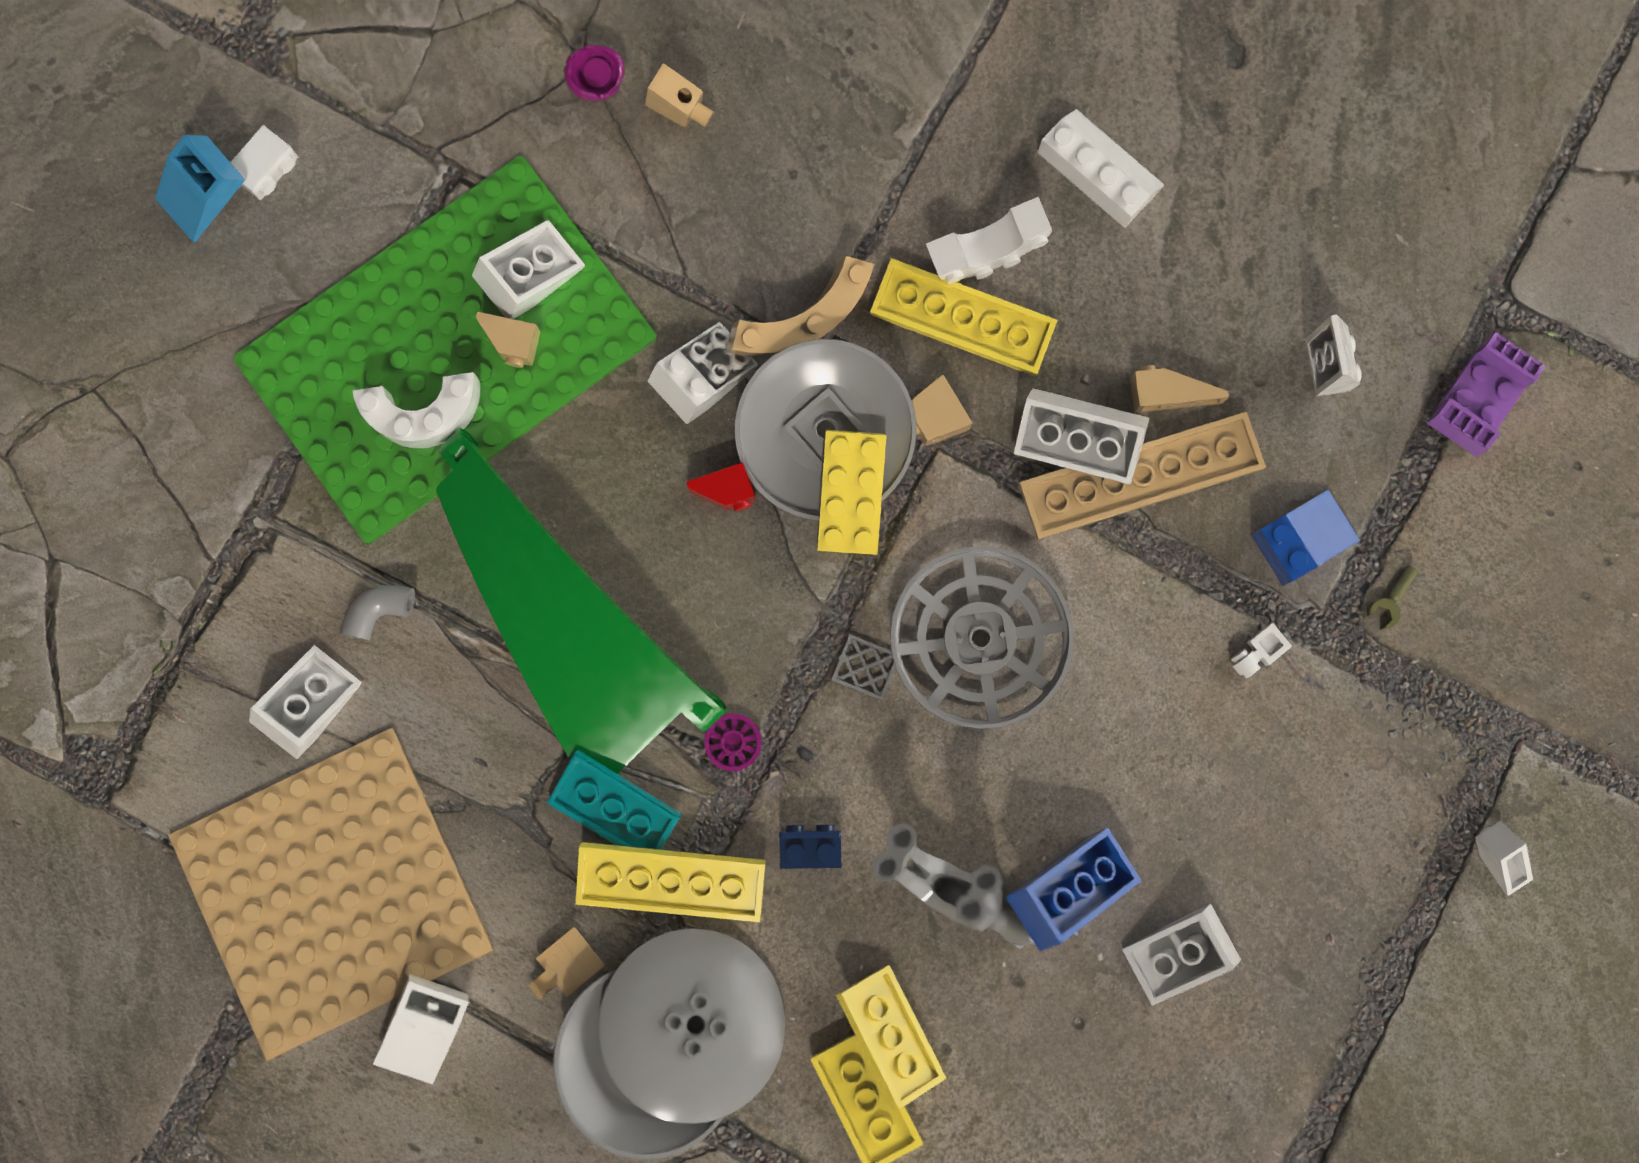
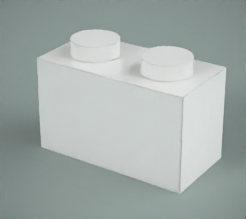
[230,125,298,201]

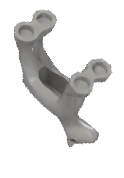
[871,823,1035,949]

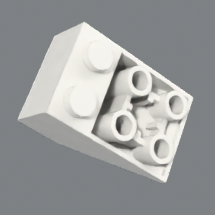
[648,322,759,424]
[373,974,469,1084]

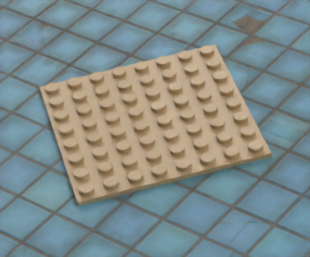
[168,728,494,1061]

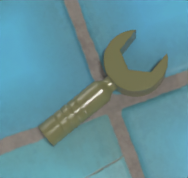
[1367,566,1418,630]

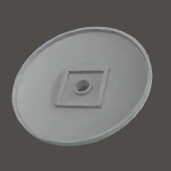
[735,339,916,520]
[598,929,785,1123]
[553,970,724,1159]

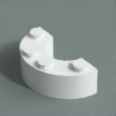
[926,197,1052,284]
[352,372,481,448]

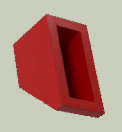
[686,462,756,512]

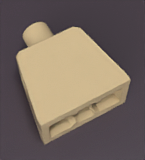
[645,63,714,127]
[911,375,972,446]

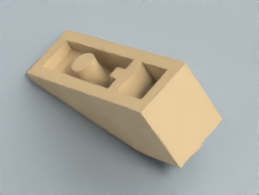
[1130,365,1229,413]

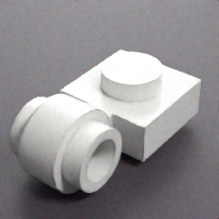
[1231,623,1292,678]

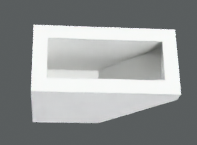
[1475,821,1533,896]

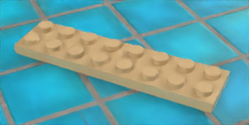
[1018,411,1266,540]

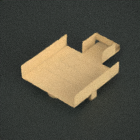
[528,927,605,1000]

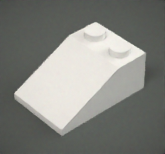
[472,220,585,319]
[1305,315,1361,396]
[249,645,362,759]
[1122,904,1241,1006]

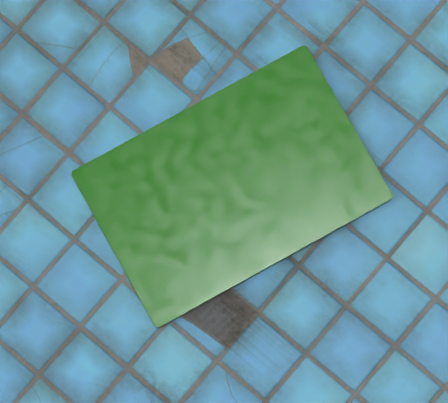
[234,156,656,544]

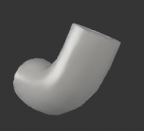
[340,585,415,641]

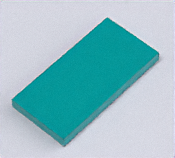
[546,750,682,850]

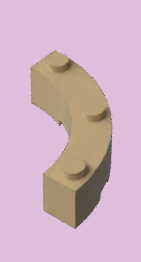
[726,256,874,356]

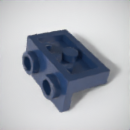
[779,825,841,869]

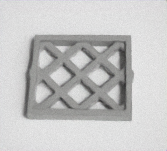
[831,634,895,701]

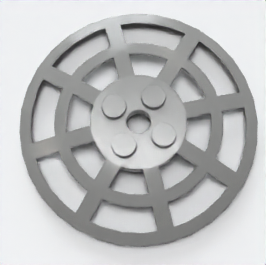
[890,546,1074,729]

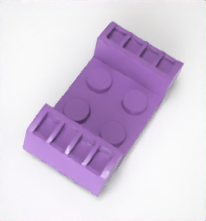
[1427,332,1546,458]

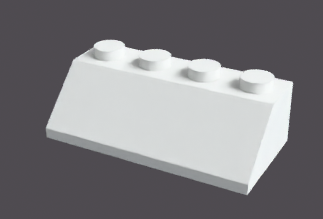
[1037,109,1164,228]
[1014,388,1150,485]

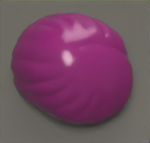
[564,45,625,102]

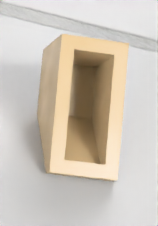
[476,312,540,368]

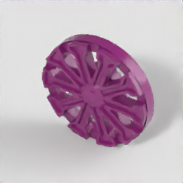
[704,714,762,771]

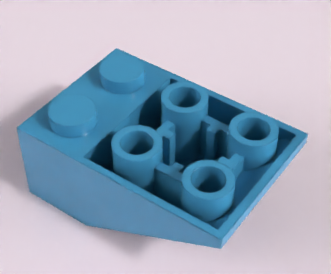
[155,135,245,242]

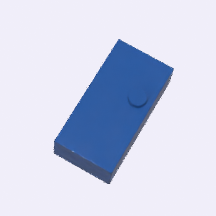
[1006,828,1142,951]

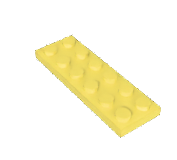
[870,258,1058,377]
[576,842,766,922]

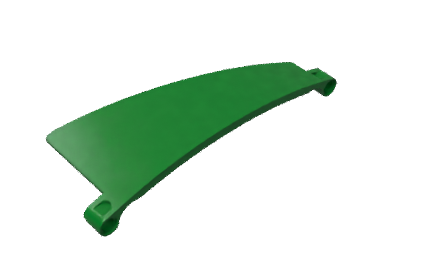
[436,428,728,774]

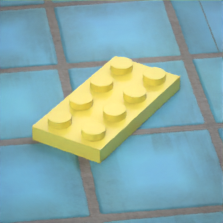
[817,430,887,555]
[836,965,946,1110]
[810,1034,924,1163]

